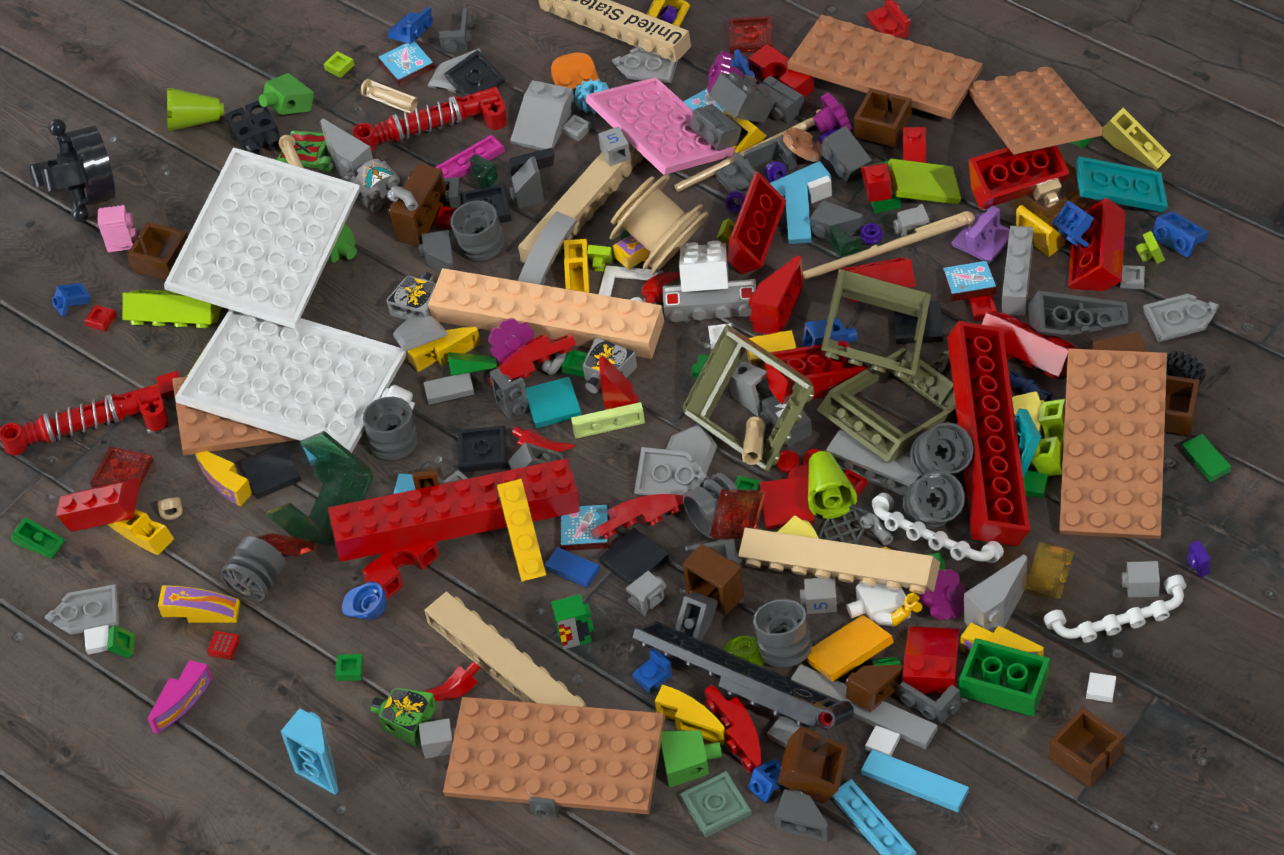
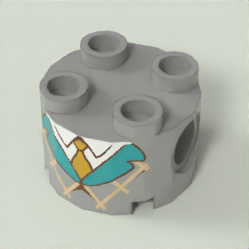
[350,159,402,212]

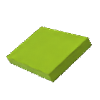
[888,159,961,204]

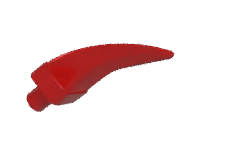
[641,272,680,304]
[512,426,576,452]
[422,661,481,701]

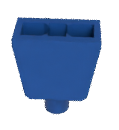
[801,318,858,347]

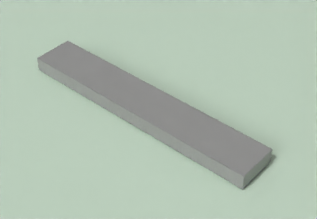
[791,664,938,750]

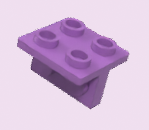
[952,206,1010,263]

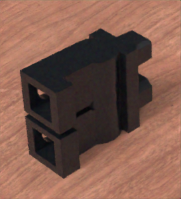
[224,100,280,155]

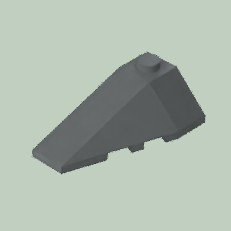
[1028,291,1129,337]

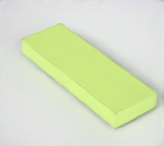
[571,402,645,439]

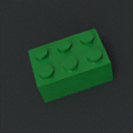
[959,638,1050,717]

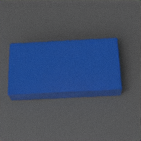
[545,547,600,588]

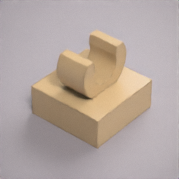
[1033,179,1061,208]

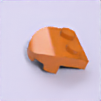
[551,52,599,92]

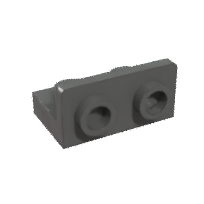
[715,152,758,204]
[490,368,529,420]

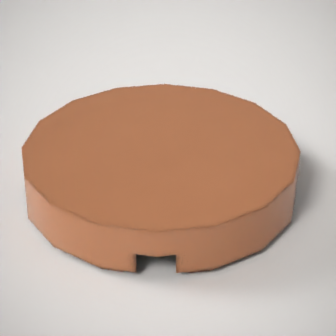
[783,128,823,162]

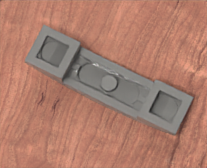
[518,211,577,285]

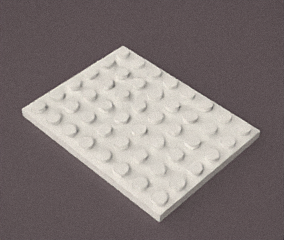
[164,147,360,329]
[175,309,406,456]

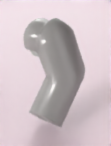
[387,186,418,211]
[541,352,568,375]
[860,513,893,545]

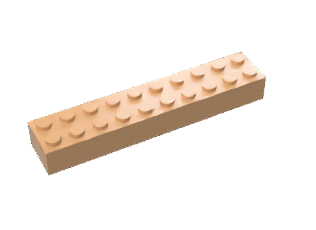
[428,268,664,359]

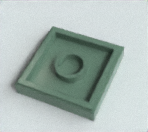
[680,771,752,838]

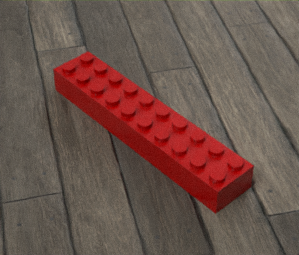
[947,321,1030,546]
[328,458,580,562]

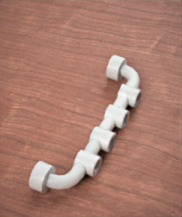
[872,493,1003,563]
[1044,575,1186,643]

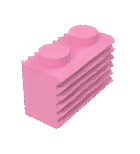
[98,204,138,252]

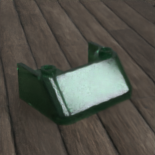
[266,431,373,546]

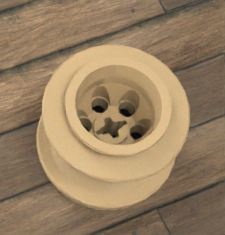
[610,174,709,275]

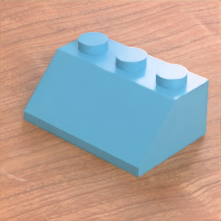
[281,709,339,795]

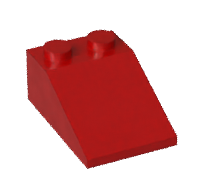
[749,256,804,335]
[903,626,960,695]

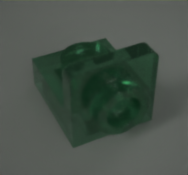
[469,154,498,189]
[830,224,862,258]

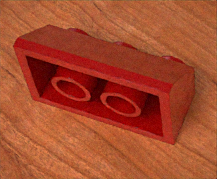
[837,257,916,302]
[56,477,141,532]

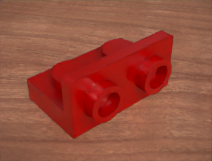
[866,0,911,39]

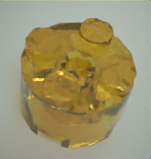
[1026,542,1075,599]

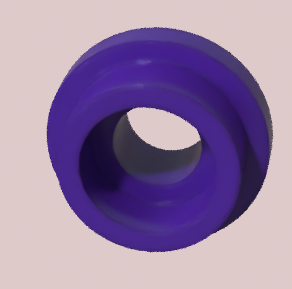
[658,4,677,24]
[765,161,786,182]
[725,190,746,213]
[860,223,883,245]

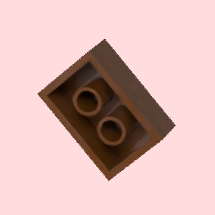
[389,164,446,247]

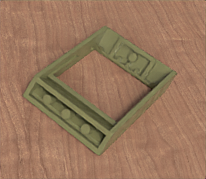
[821,269,931,379]
[682,324,814,471]
[817,347,957,463]

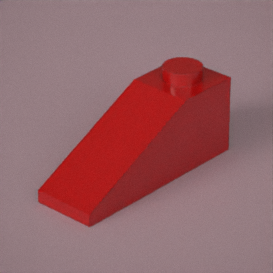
[599,356,639,410]

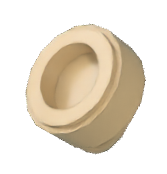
[157,497,183,520]

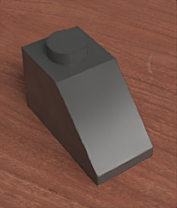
[509,156,544,208]
[810,200,864,241]
[419,230,455,273]
[508,442,564,470]
[675,592,718,640]
[775,789,829,842]

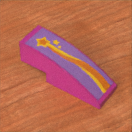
[147,660,212,734]

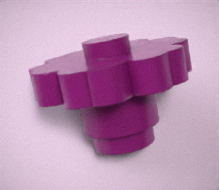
[707,51,743,94]
[813,92,852,133]
[488,318,534,362]
[920,569,966,620]

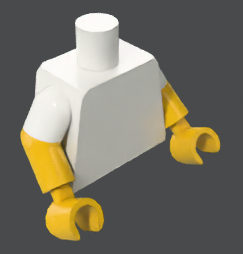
[846,547,922,627]

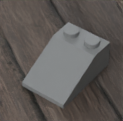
[510,80,575,150]
[320,118,373,182]
[964,555,1027,633]

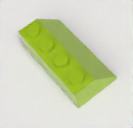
[122,289,222,328]

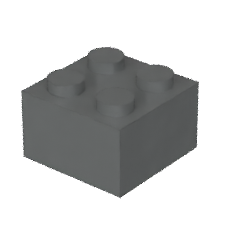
[709,72,776,123]

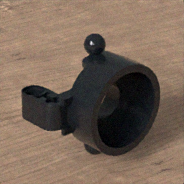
[28,119,115,222]

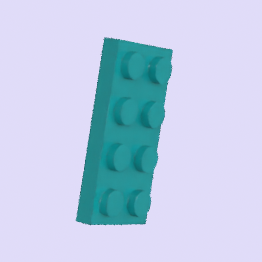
[1075,156,1168,212]

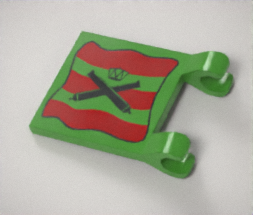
[277,130,334,173]

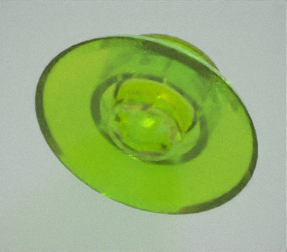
[723,635,765,666]

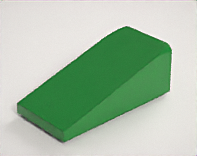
[448,352,497,376]
[11,517,66,559]

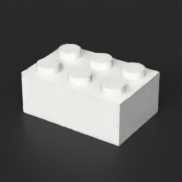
[679,241,728,292]

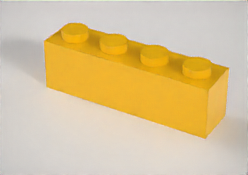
[497,479,546,581]

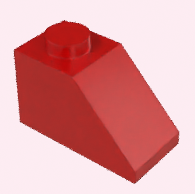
[903,127,926,163]
[861,163,892,202]

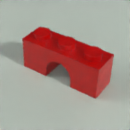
[748,44,814,97]
[362,541,439,600]

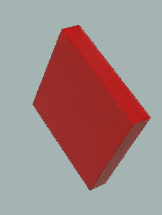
[760,476,815,530]

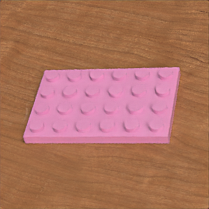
[586,77,735,175]

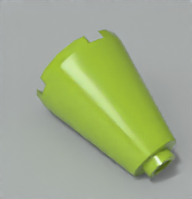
[167,88,224,131]
[808,451,857,519]

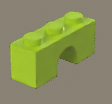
[1032,399,1066,476]

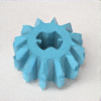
[574,78,609,115]

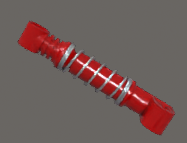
[352,86,507,152]
[0,384,168,455]

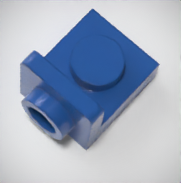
[52,283,91,316]
[632,648,672,694]
[748,759,783,803]

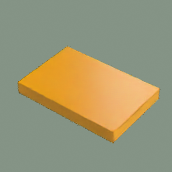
[805,615,894,682]

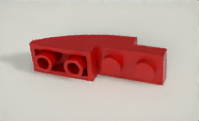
[488,333,576,387]
[590,494,684,540]
[704,685,762,773]

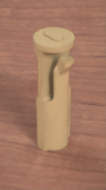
[361,79,418,113]
[742,416,766,465]

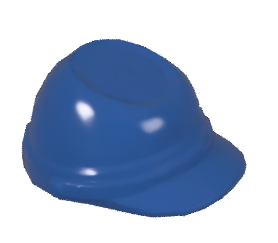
[342,582,387,620]

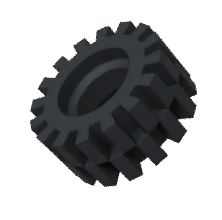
[1166,351,1206,387]

